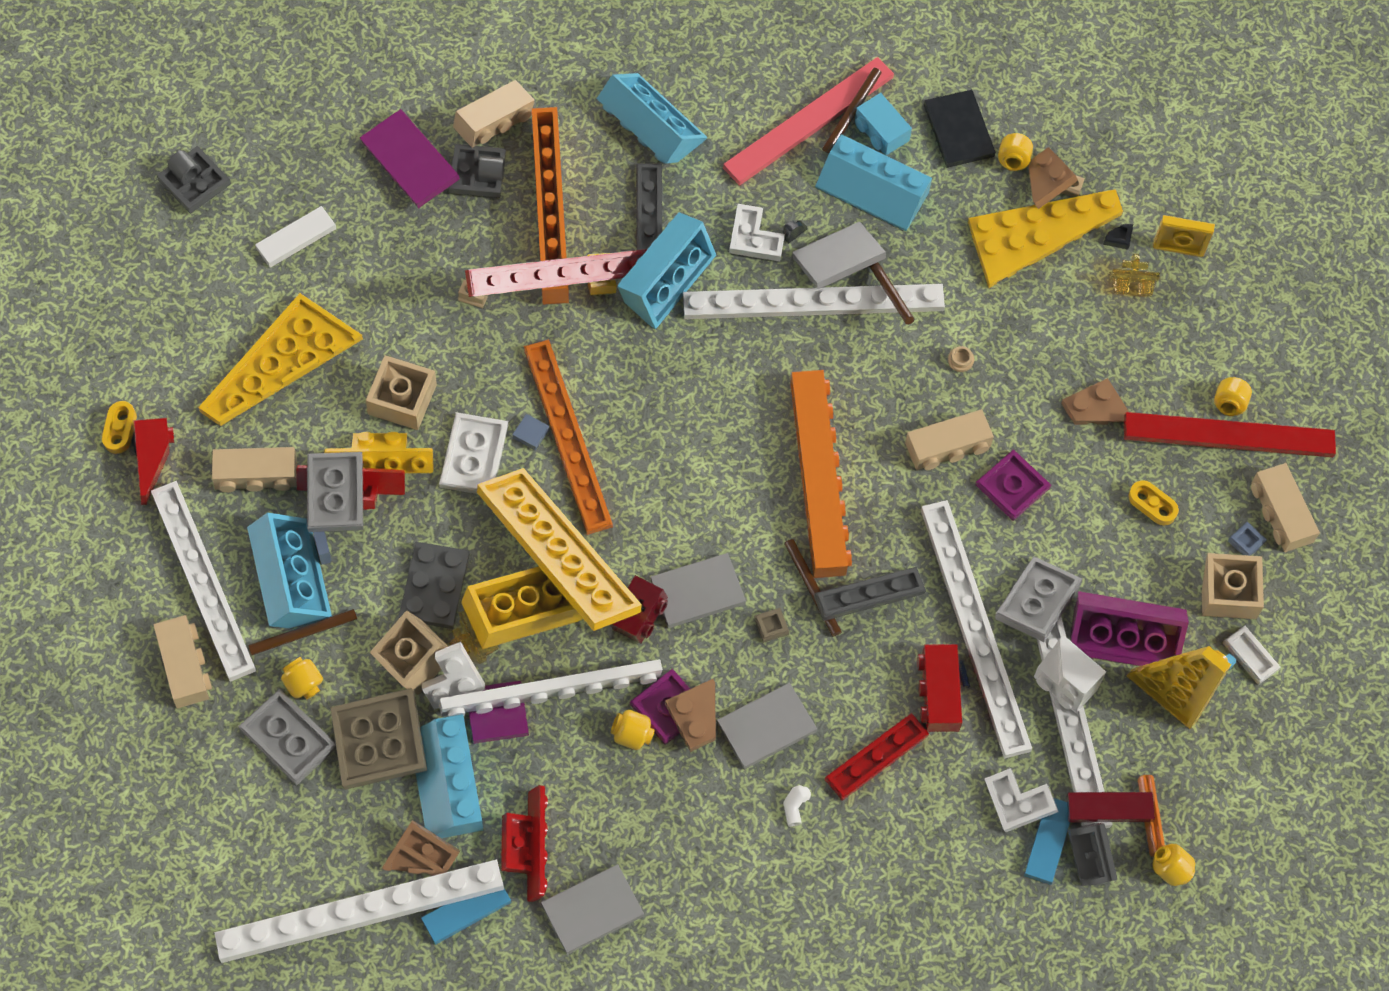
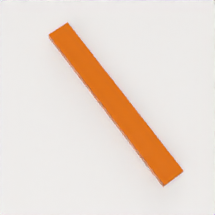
[524,339,613,535]

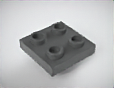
[449,144,506,198]
[157,146,231,214]

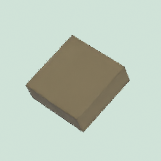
[754,608,789,643]

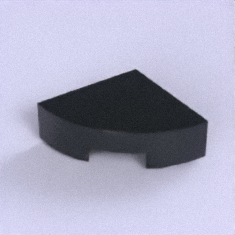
[783,220,807,244]
[1103,224,1134,250]

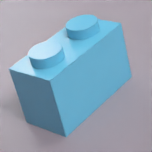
[855,93,912,155]

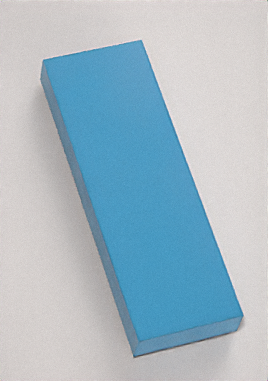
[1024,798,1070,885]
[421,889,511,945]

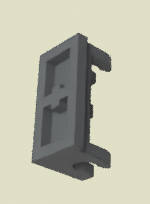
[1068,823,1118,886]

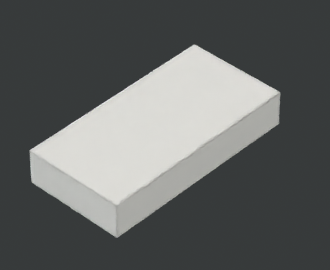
[1223,626,1281,685]

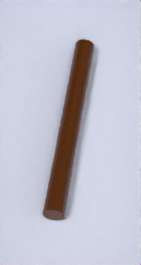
[822,67,882,154]
[869,262,915,325]
[784,539,842,637]
[248,609,357,655]

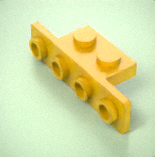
[324,432,434,473]

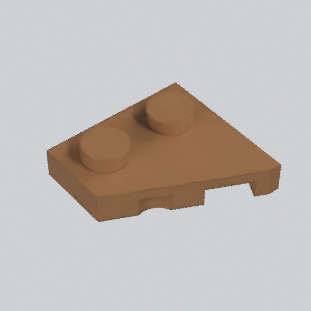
[1029,147,1078,209]
[1061,378,1129,425]
[665,679,716,752]
[382,820,460,876]

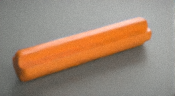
[1138,775,1165,857]

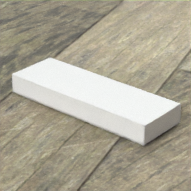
[255,206,336,267]

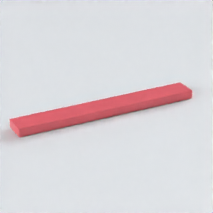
[723,57,894,186]

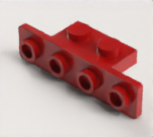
[296,465,405,510]
[501,785,548,902]

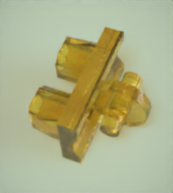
[1109,253,1160,297]
[449,610,499,664]

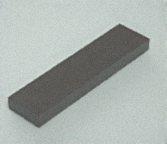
[636,164,662,250]
[814,567,926,621]

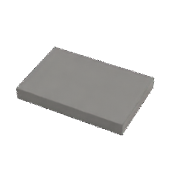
[792,222,886,289]
[307,452,363,532]
[650,553,746,629]
[995,556,1082,642]
[717,683,817,770]
[238,689,337,786]
[541,864,644,955]

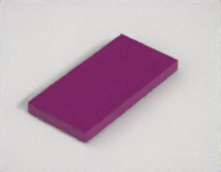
[360,109,460,209]

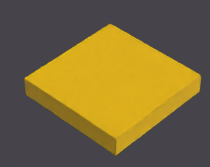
[1153,215,1215,257]

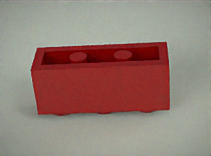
[917,644,962,732]

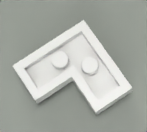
[729,204,785,261]
[422,642,485,710]
[985,768,1058,832]

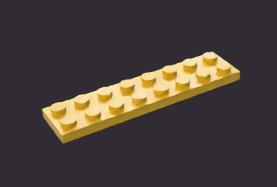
[477,468,642,631]

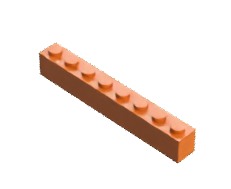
[532,107,569,304]
[790,370,852,578]

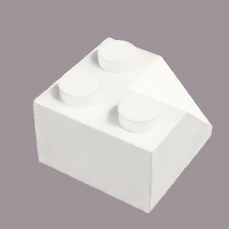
[1034,635,1106,713]

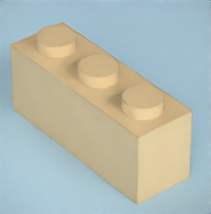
[453,80,535,148]
[905,409,994,470]
[212,447,297,493]
[1251,463,1320,552]
[153,615,212,708]

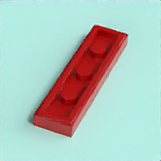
[825,713,929,801]

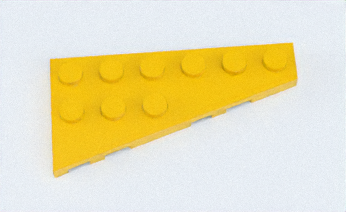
[968,189,1123,288]
[198,293,363,426]
[1126,646,1231,729]

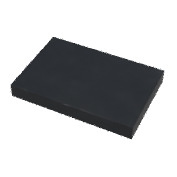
[924,90,996,168]

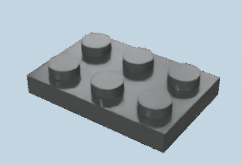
[399,542,470,629]

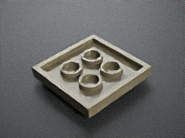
[330,688,427,790]

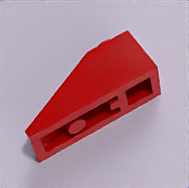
[134,418,174,505]

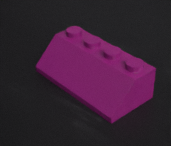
[1070,591,1189,666]

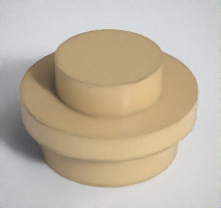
[948,346,974,372]

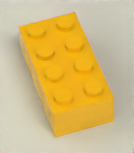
[461,566,583,649]

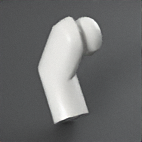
[783,785,811,827]

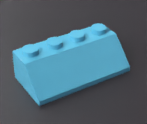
[596,73,707,164]
[815,134,932,231]
[617,212,716,329]
[247,513,332,628]
[416,714,483,838]

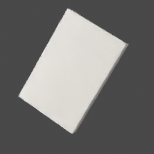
[439,412,508,494]

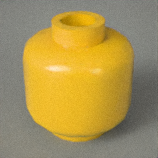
[998,133,1033,171]
[1214,377,1252,416]
[281,657,323,700]
[611,709,654,750]
[1152,843,1195,886]

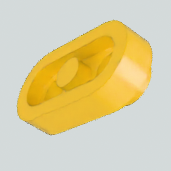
[102,401,137,454]
[1128,480,1179,526]

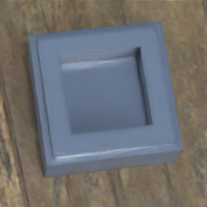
[512,414,549,451]
[1228,522,1267,556]
[313,532,332,565]

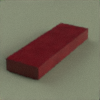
[1067,792,1155,822]

